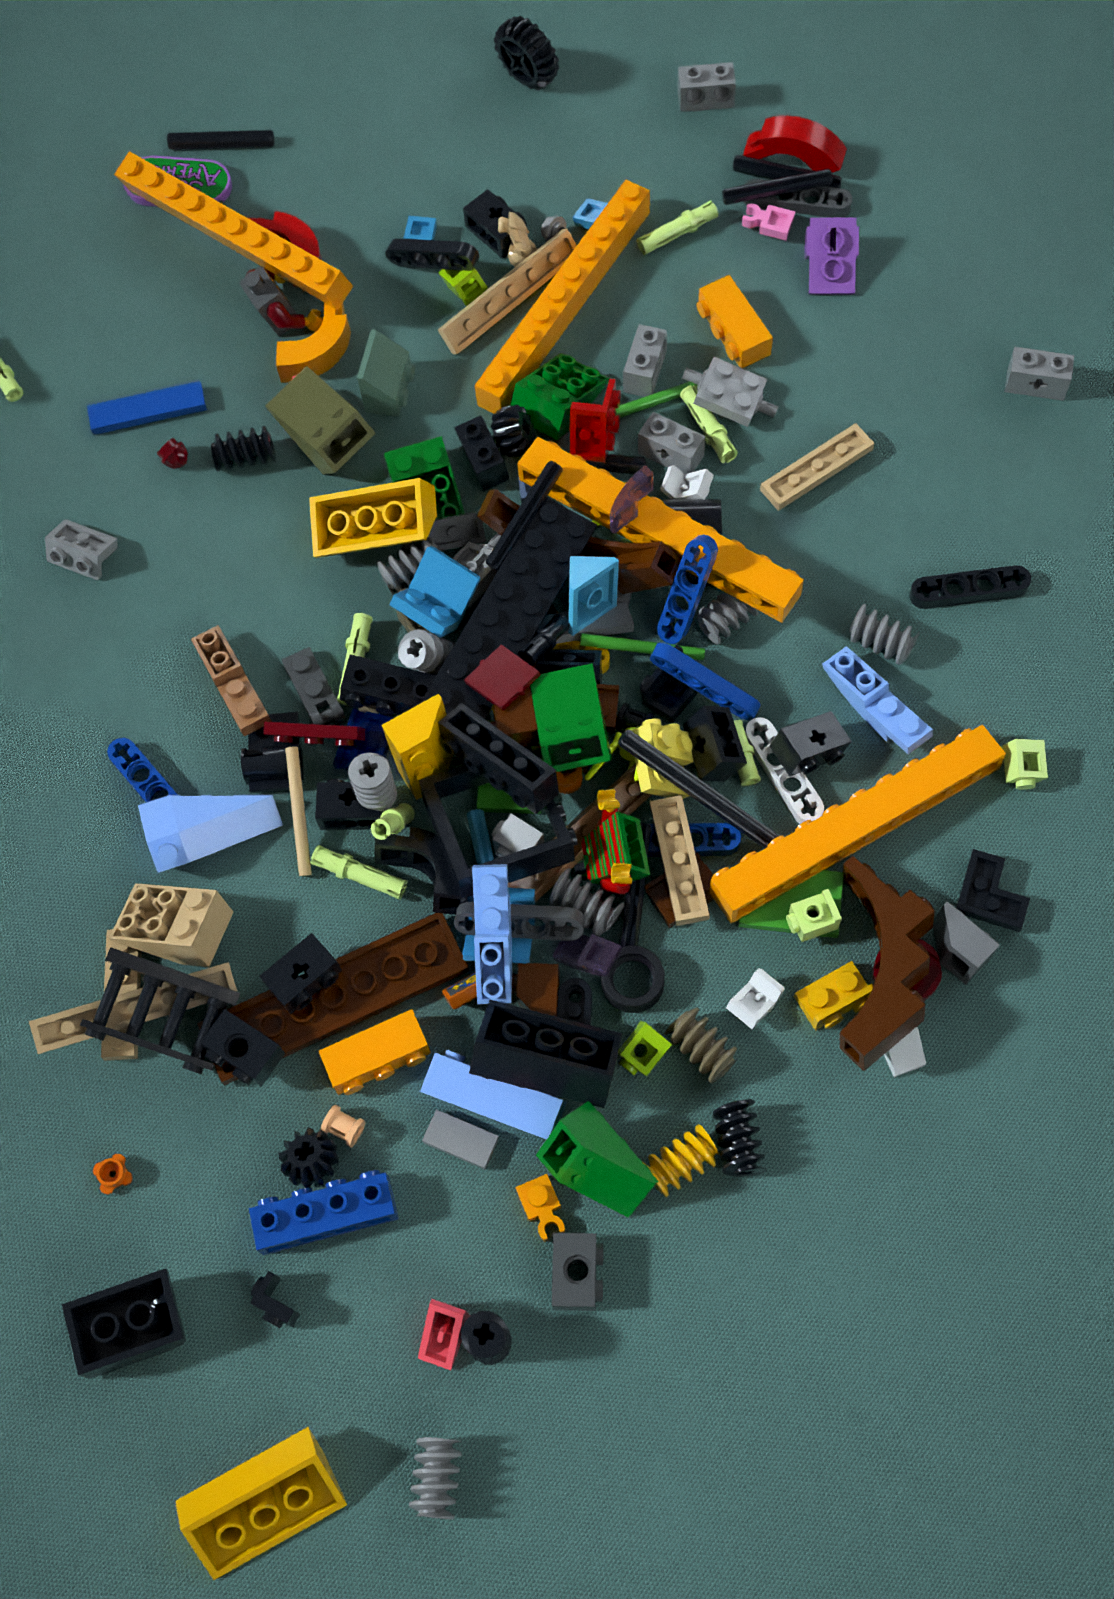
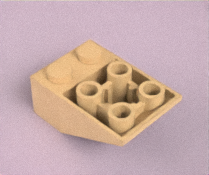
[109,883,234,967]

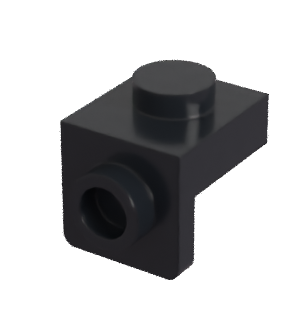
[250,1271,300,1329]

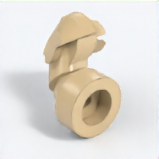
[498,212,537,267]

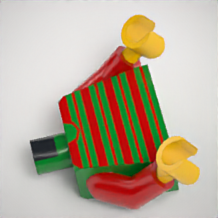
[575,789,650,894]

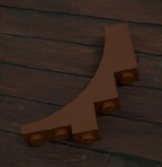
[477,489,682,594]
[839,856,935,1071]

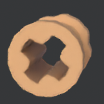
[320,1105,366,1148]

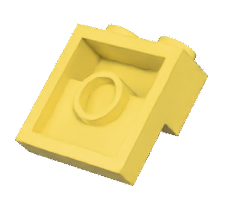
[631,718,694,799]

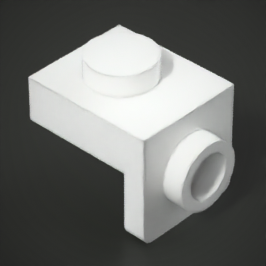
[660,465,714,500]
[726,968,784,1029]

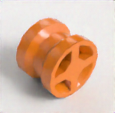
[556,767,583,794]

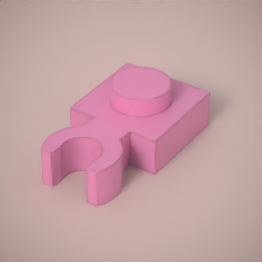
[742,204,795,241]

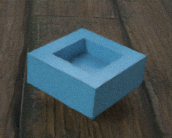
[572,198,608,229]
[404,216,437,240]

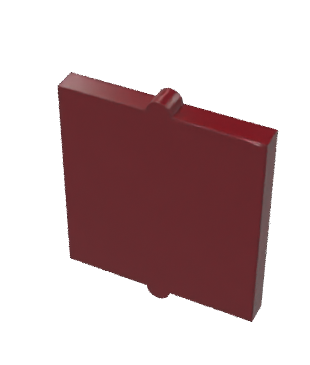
[464,644,540,711]

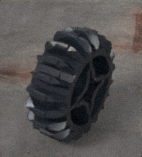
[493,15,560,91]

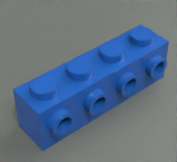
[249,1170,399,1255]

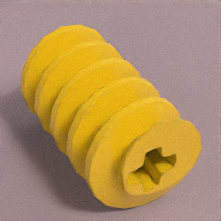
[641,1124,719,1198]

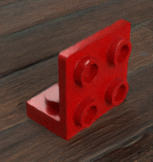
[570,378,621,462]

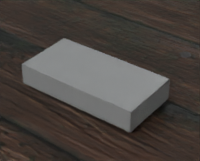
[422,1109,499,1170]

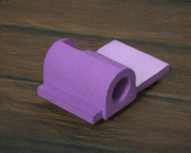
[805,217,859,295]

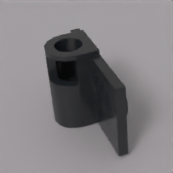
[241,712,304,793]

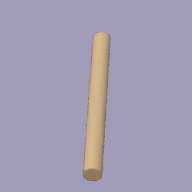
[285,747,312,876]

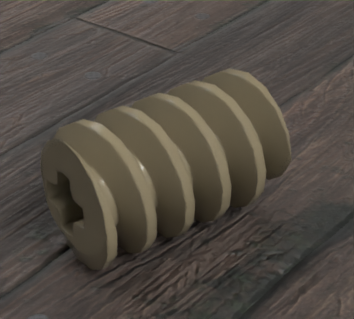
[664,1007,737,1084]

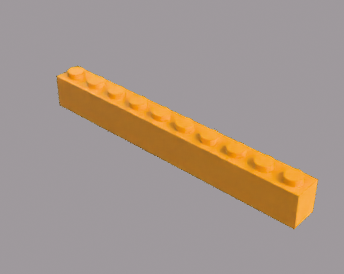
[114,151,353,310]
[474,179,650,414]
[517,437,804,623]
[709,724,1006,924]

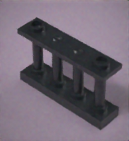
[80,947,240,1074]

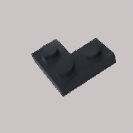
[956,849,1030,932]

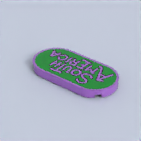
[123,156,232,207]

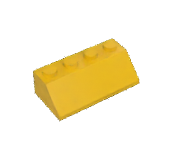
[309,478,437,558]
[175,1427,347,1580]

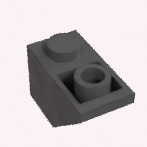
[933,901,1000,985]

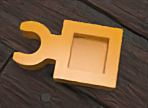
[515,1174,565,1242]

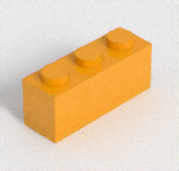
[696,275,773,368]
[318,1009,431,1095]

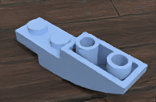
[822,646,933,755]
[472,864,512,1004]

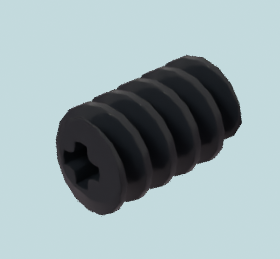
[211,425,276,472]
[713,1099,767,1177]
[461,1311,512,1365]

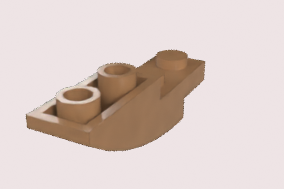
[191,625,272,736]

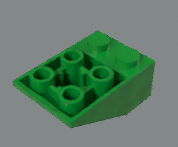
[510,353,609,440]
[384,436,465,519]
[530,663,612,772]
[536,1101,658,1217]

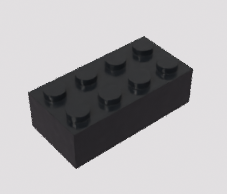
[469,1000,623,1108]

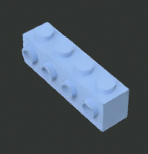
[420,1050,567,1139]

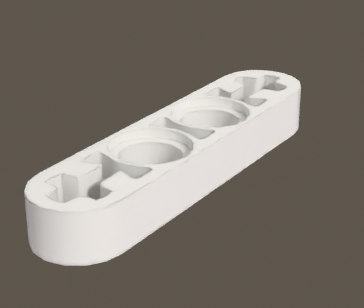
[745,717,824,824]

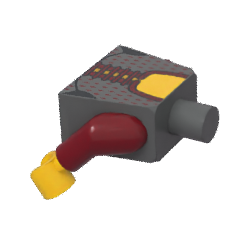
[239,266,323,337]

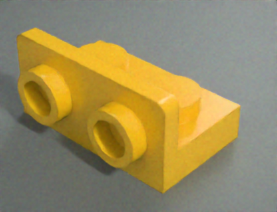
[794,961,873,1030]

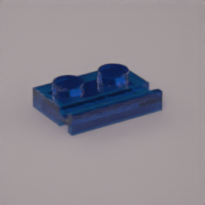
[333,708,394,770]

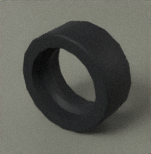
[601,946,665,1013]

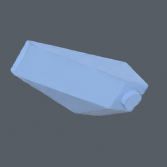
[138,794,283,873]

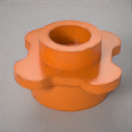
[93,1154,133,1195]

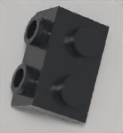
[640,645,698,723]

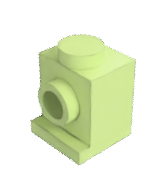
[1000,739,1048,790]
[786,889,842,942]

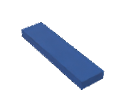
[87,381,207,435]

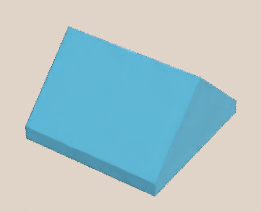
[568,556,619,636]

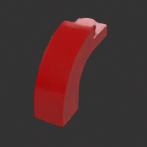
[743,115,847,173]
[246,211,323,287]

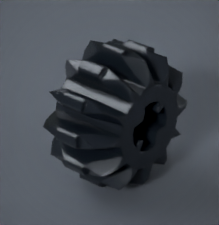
[491,404,536,457]
[278,1127,339,1188]

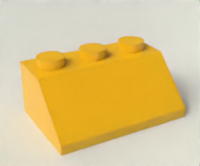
[381,694,453,800]

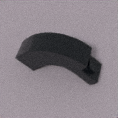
[375,827,467,915]

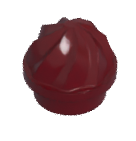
[157,438,188,469]

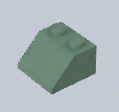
[357,329,415,417]

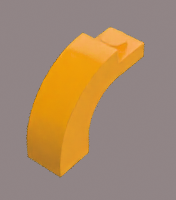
[276,303,351,383]

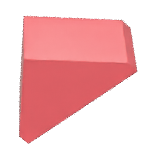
[417,1299,470,1370]

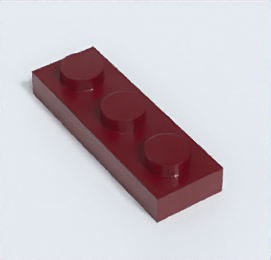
[264,722,366,746]

